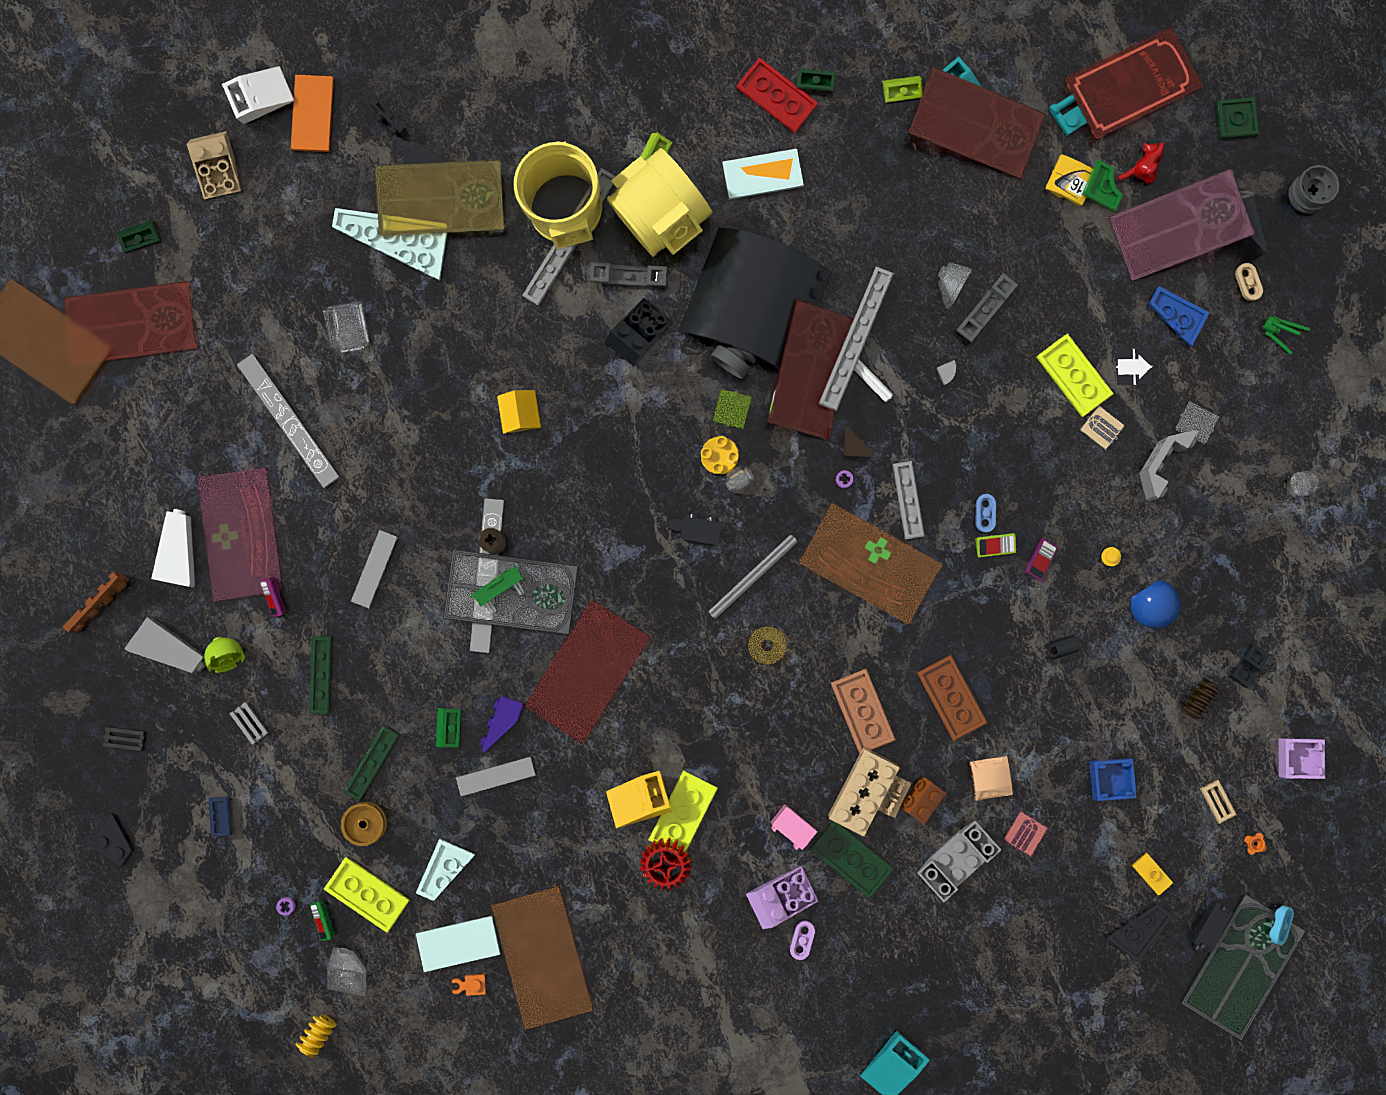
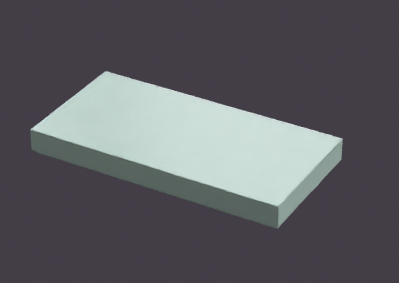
[416,916,501,972]

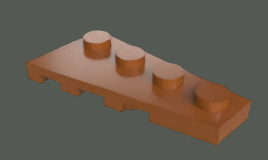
[63,572,129,633]

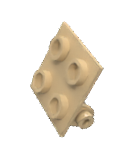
[863,770,911,818]

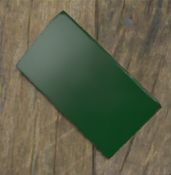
[796,68,836,91]
[116,220,160,252]

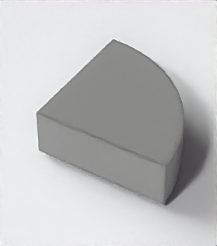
[936,360,956,386]

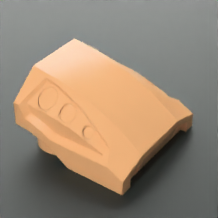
[970,756,1013,801]

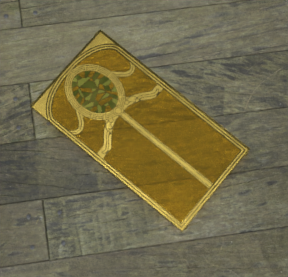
[374,160,505,236]

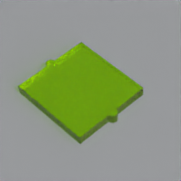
[713,389,751,429]

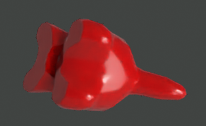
[1118,142,1165,184]

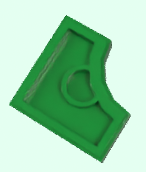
[1082,160,1123,212]

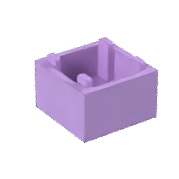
[1279,738,1325,779]

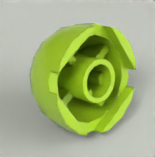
[204,637,245,673]

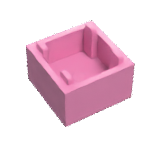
[771,804,817,850]

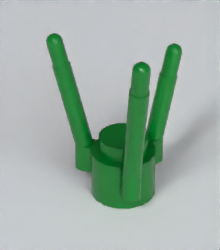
[1262,315,1311,355]

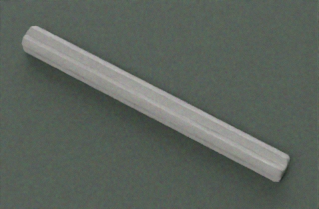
[709,535,797,618]

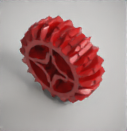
[640,838,692,890]

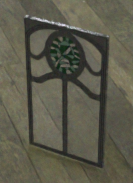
[443,549,579,635]

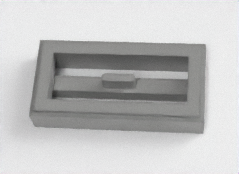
[230,702,269,745]

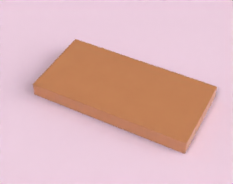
[831,669,896,754]

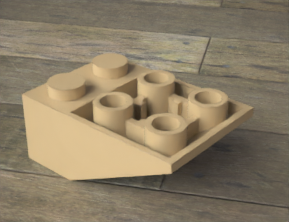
[187,131,241,199]

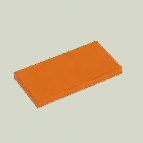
[291,75,334,152]

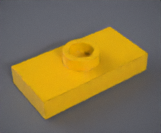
[1131,853,1173,896]

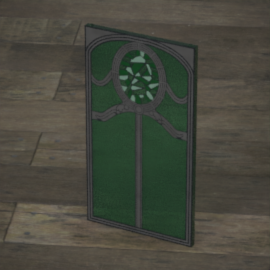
[1180,893,1306,1041]

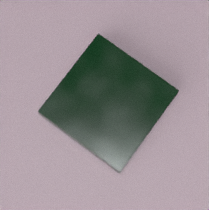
[1216,97,1259,139]

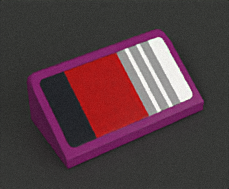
[1024,538,1058,581]
[260,576,286,617]

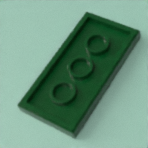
[810,821,894,899]

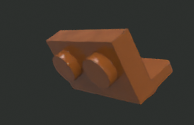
[900,776,947,825]

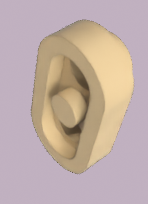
[1235,263,1263,301]

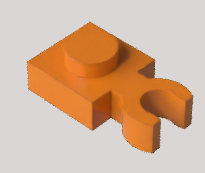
[452,973,486,996]

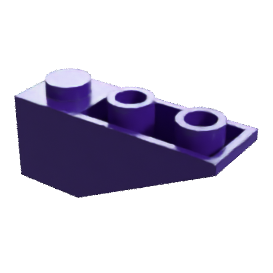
[480,696,525,752]

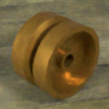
[341,802,388,846]

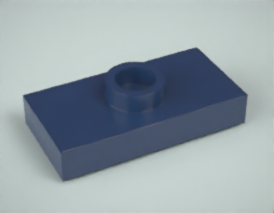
[208,796,232,837]

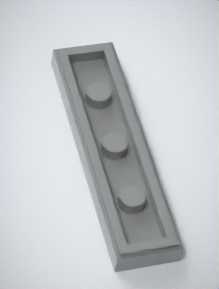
[893,461,925,540]
[351,530,398,608]
[456,757,536,796]

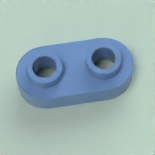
[975,494,996,533]

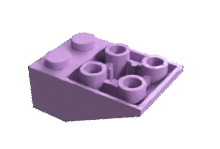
[746,866,818,929]

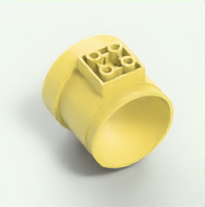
[514,141,602,250]
[606,148,713,257]

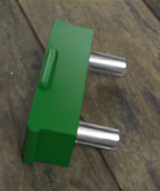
[471,566,525,614]

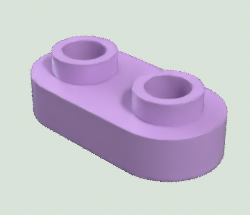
[790,920,815,960]

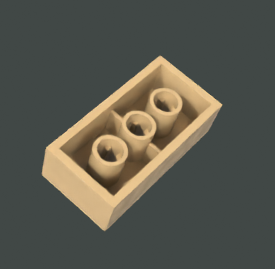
[828,747,900,836]

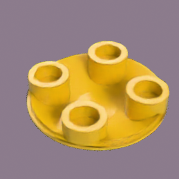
[701,436,739,474]

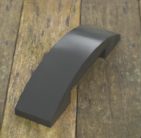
[590,262,667,287]
[956,273,1018,342]

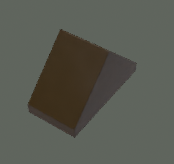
[843,427,874,459]

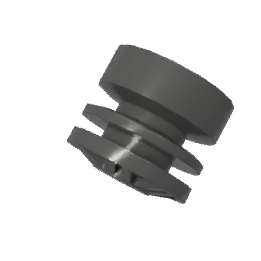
[1288,165,1339,214]
[710,344,757,379]

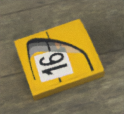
[1045,155,1093,206]

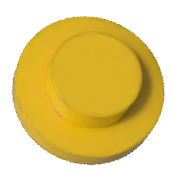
[1101,547,1121,566]

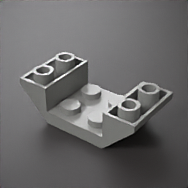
[1139,430,1198,502]
[917,821,1001,902]

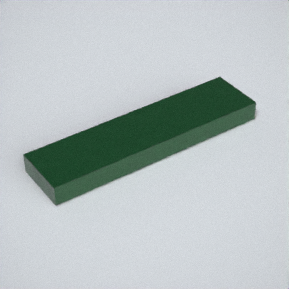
[309,636,332,714]
[343,725,400,802]

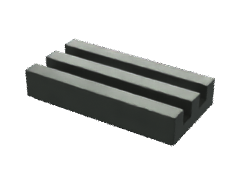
[103,727,145,751]

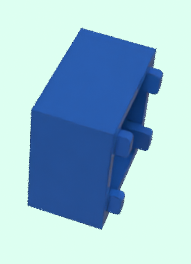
[1089,758,1137,801]

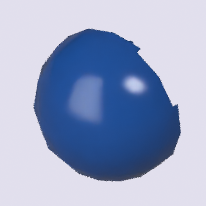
[1131,580,1180,628]

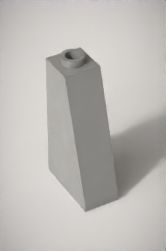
[124,617,206,673]

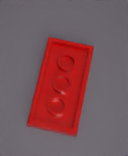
[736,57,819,134]

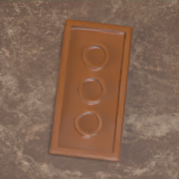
[917,655,987,741]

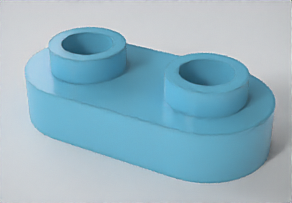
[1270,905,1294,945]

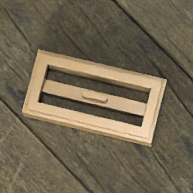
[1200,780,1237,824]

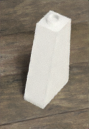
[151,509,195,587]

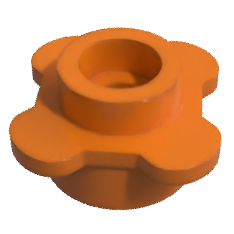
[1244,833,1266,855]

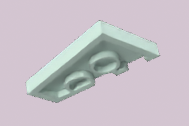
[416,839,475,901]

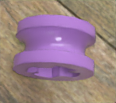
[836,470,853,488]
[276,897,296,916]

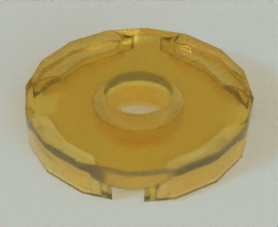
[748,626,786,665]

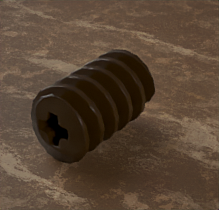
[478,528,506,554]
[1180,677,1222,720]

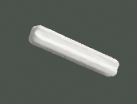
[854,359,893,402]

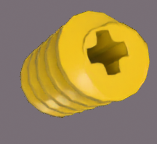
[295,1014,337,1058]

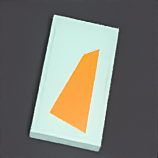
[722,149,804,200]

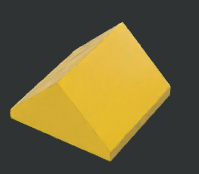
[497,390,541,434]

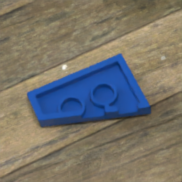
[1149,286,1210,347]

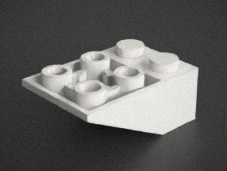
[222,66,294,124]

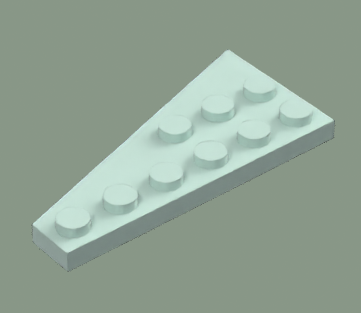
[332,208,447,281]

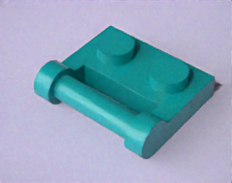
[1049,86,1100,136]

